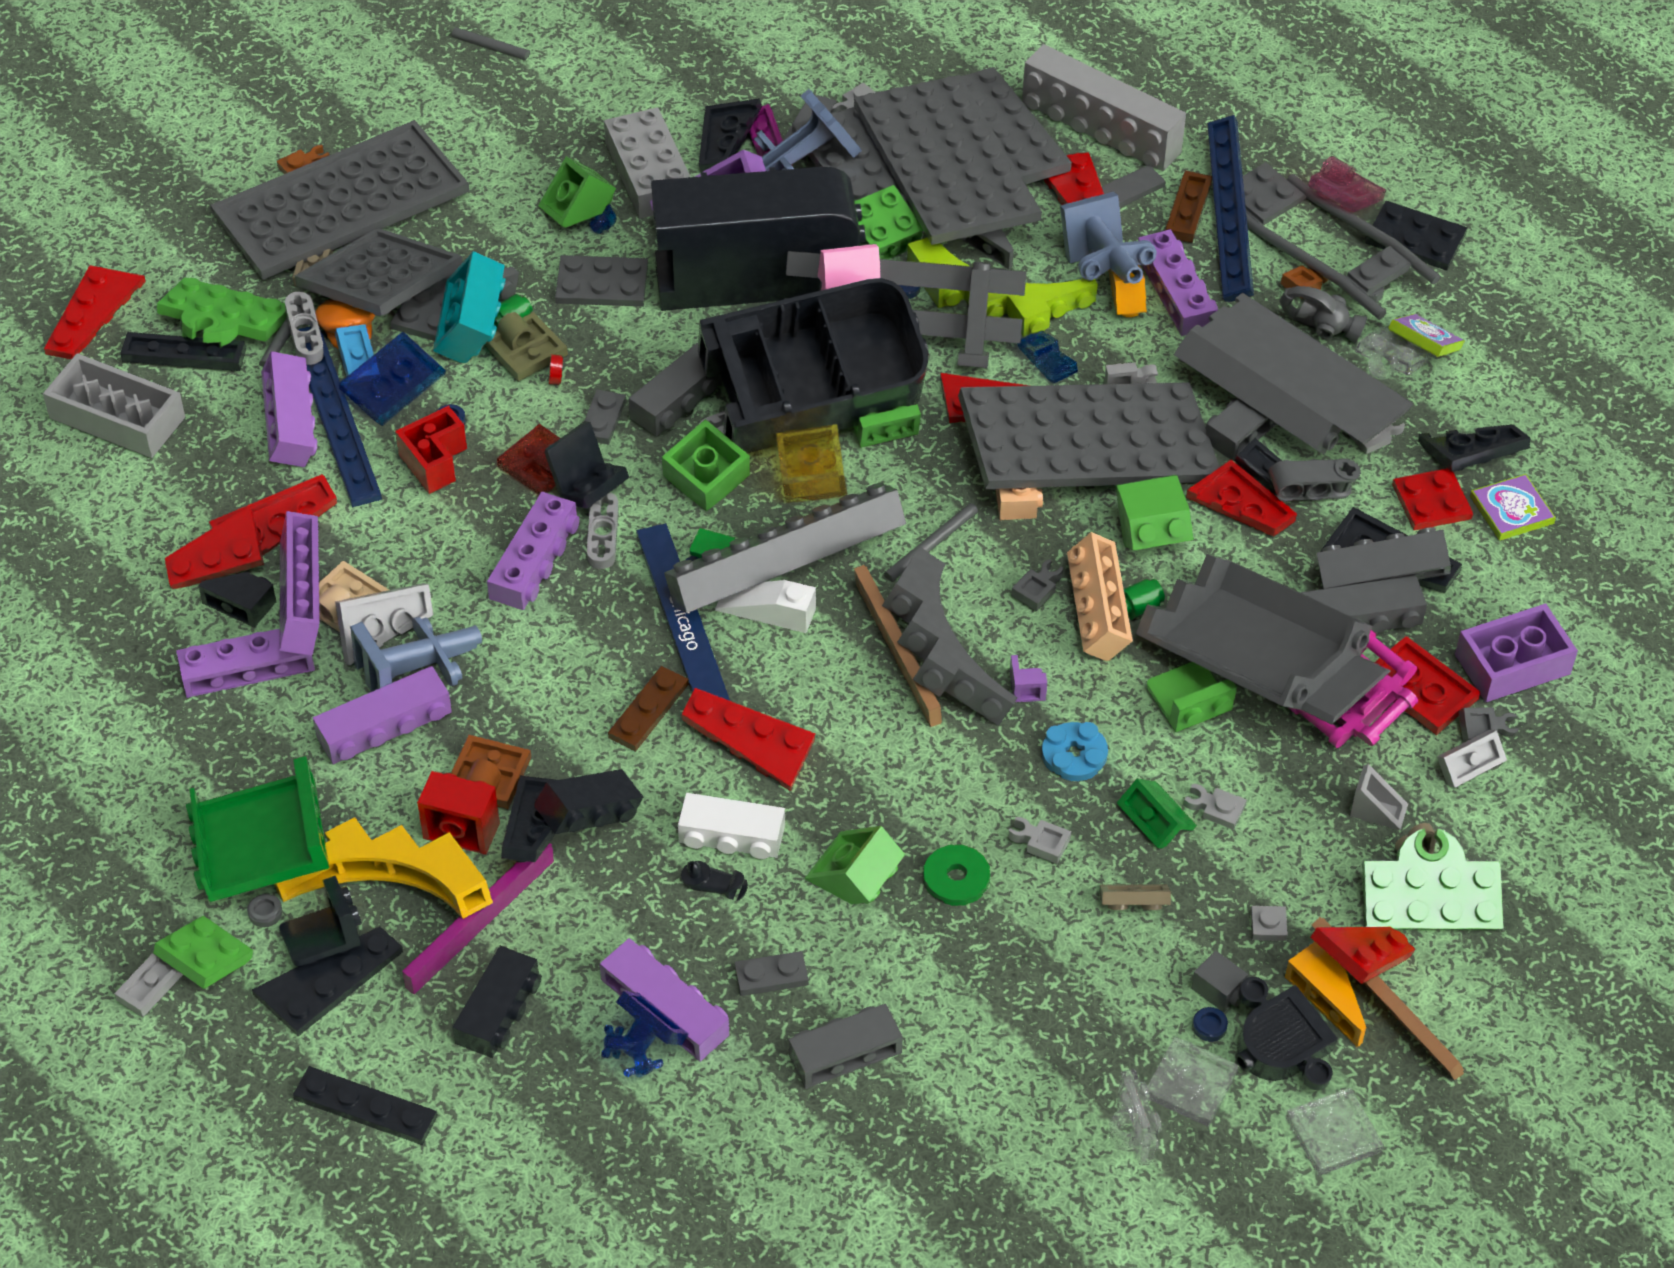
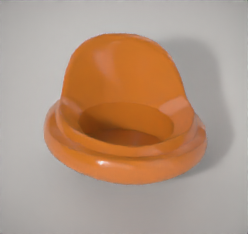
[315,299,375,349]

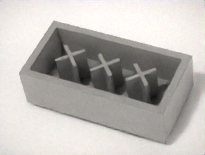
[604,107,690,219]
[43,353,185,458]

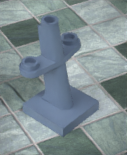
[754,89,862,171]
[1060,192,1157,284]
[350,617,482,692]

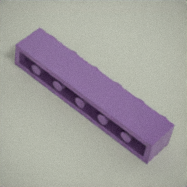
[280,511,320,656]

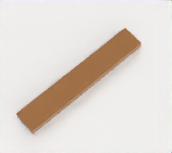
[854,565,942,727]
[1311,917,1464,1080]

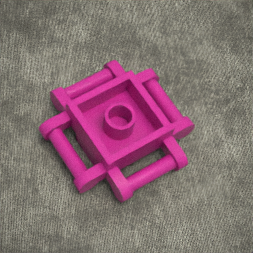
[1288,630,1418,748]

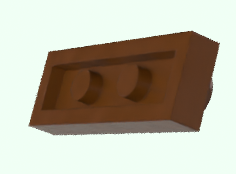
[1165,170,1212,243]
[608,666,689,752]

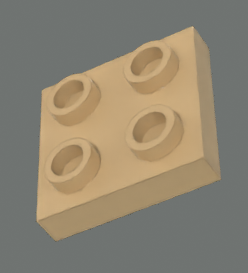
[319,561,389,632]

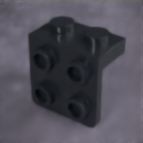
[279,876,362,966]

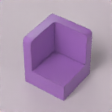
[1010,655,1047,702]

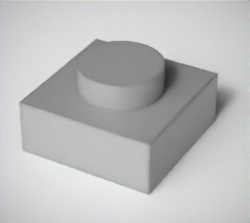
[1251,906,1288,941]

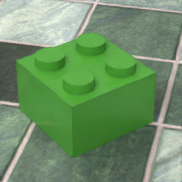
[662,419,750,511]

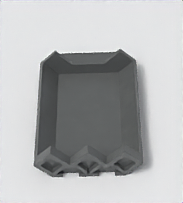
[1173,293,1414,455]
[1136,554,1391,725]

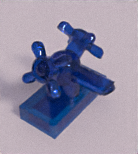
[601,991,689,1078]

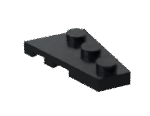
[699,98,762,173]
[1418,424,1531,472]

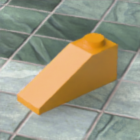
[1108,265,1147,317]
[1285,942,1366,1047]

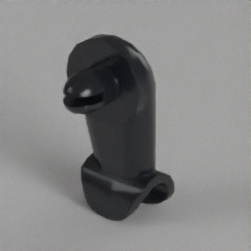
[681,861,748,901]

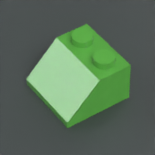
[538,156,616,228]
[1115,475,1194,551]
[805,826,905,904]

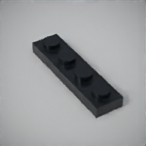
[120,332,246,371]
[293,1066,438,1145]

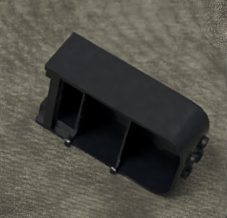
[651,167,866,311]
[698,278,929,453]

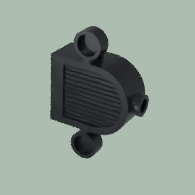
[1235,976,1338,1090]

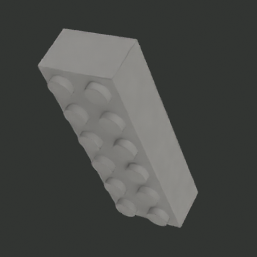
[1022,44,1186,172]

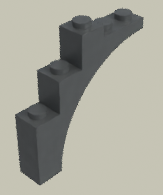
[882,547,1017,726]

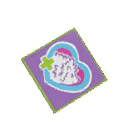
[1388,313,1465,357]
[1470,474,1556,541]

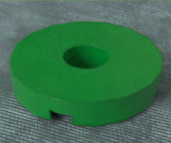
[923,844,990,906]

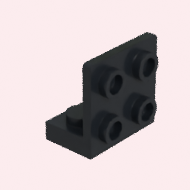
[544,421,630,509]

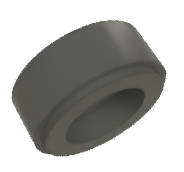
[247,894,283,927]

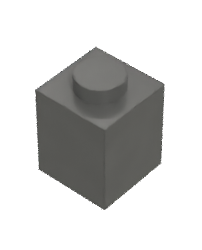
[1191,950,1248,1012]

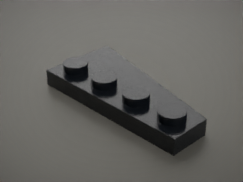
[1320,507,1462,593]
[252,926,403,1036]

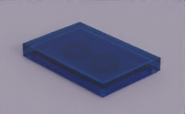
[339,332,446,426]

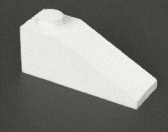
[715,580,816,633]

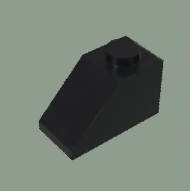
[198,572,277,628]

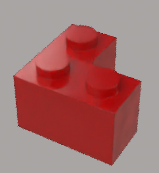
[395,406,467,494]

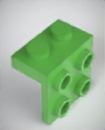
[1146,662,1237,732]

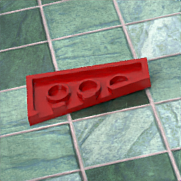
[44,265,146,360]
[209,474,337,574]
[682,688,816,791]

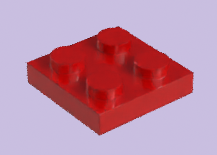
[1392,468,1473,531]

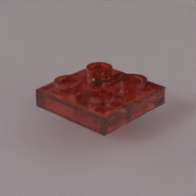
[497,424,560,495]

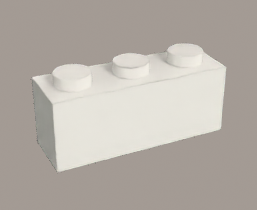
[678,793,785,859]

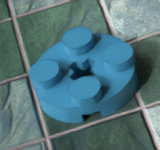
[1042,722,1108,781]

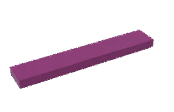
[402,843,554,995]

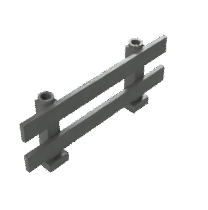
[785,249,1027,368]

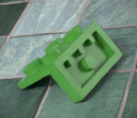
[855,185,923,259]
[853,404,921,448]

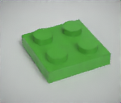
[153,915,253,989]

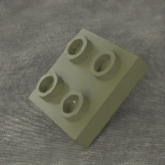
[485,312,568,382]

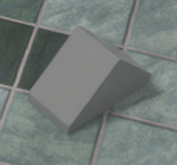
[1350,764,1408,830]

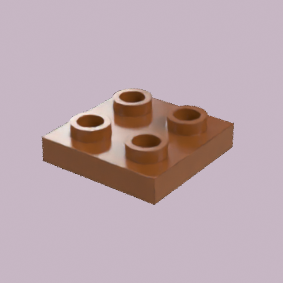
[451,735,531,809]

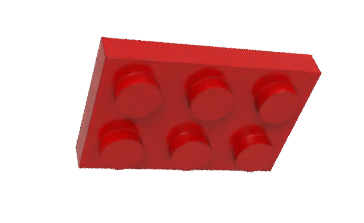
[1374,636,1480,735]

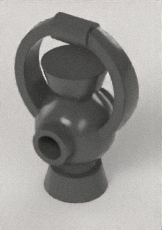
[1279,286,1367,344]

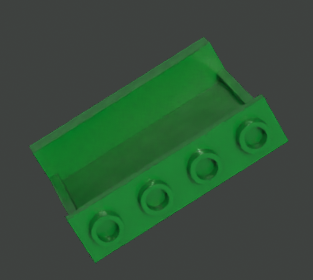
[186,756,330,902]

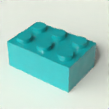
[433,251,506,363]

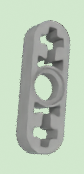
[285,292,324,365]
[587,493,619,569]

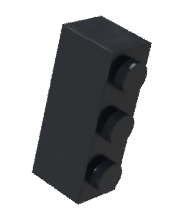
[534,769,644,834]
[452,945,542,1058]

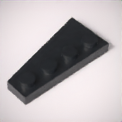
[501,775,556,862]

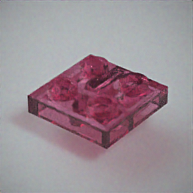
[1308,156,1387,212]

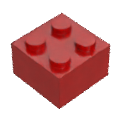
[417,771,500,855]

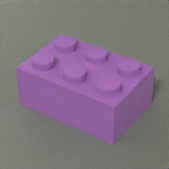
[1455,603,1578,703]

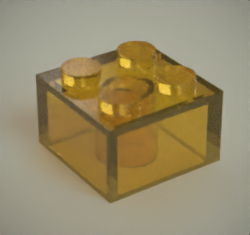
[776,424,848,503]

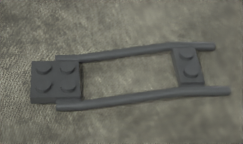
[1243,162,1441,320]

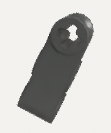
[1268,458,1361,502]

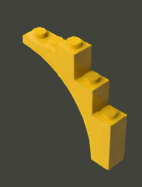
[274,817,493,919]

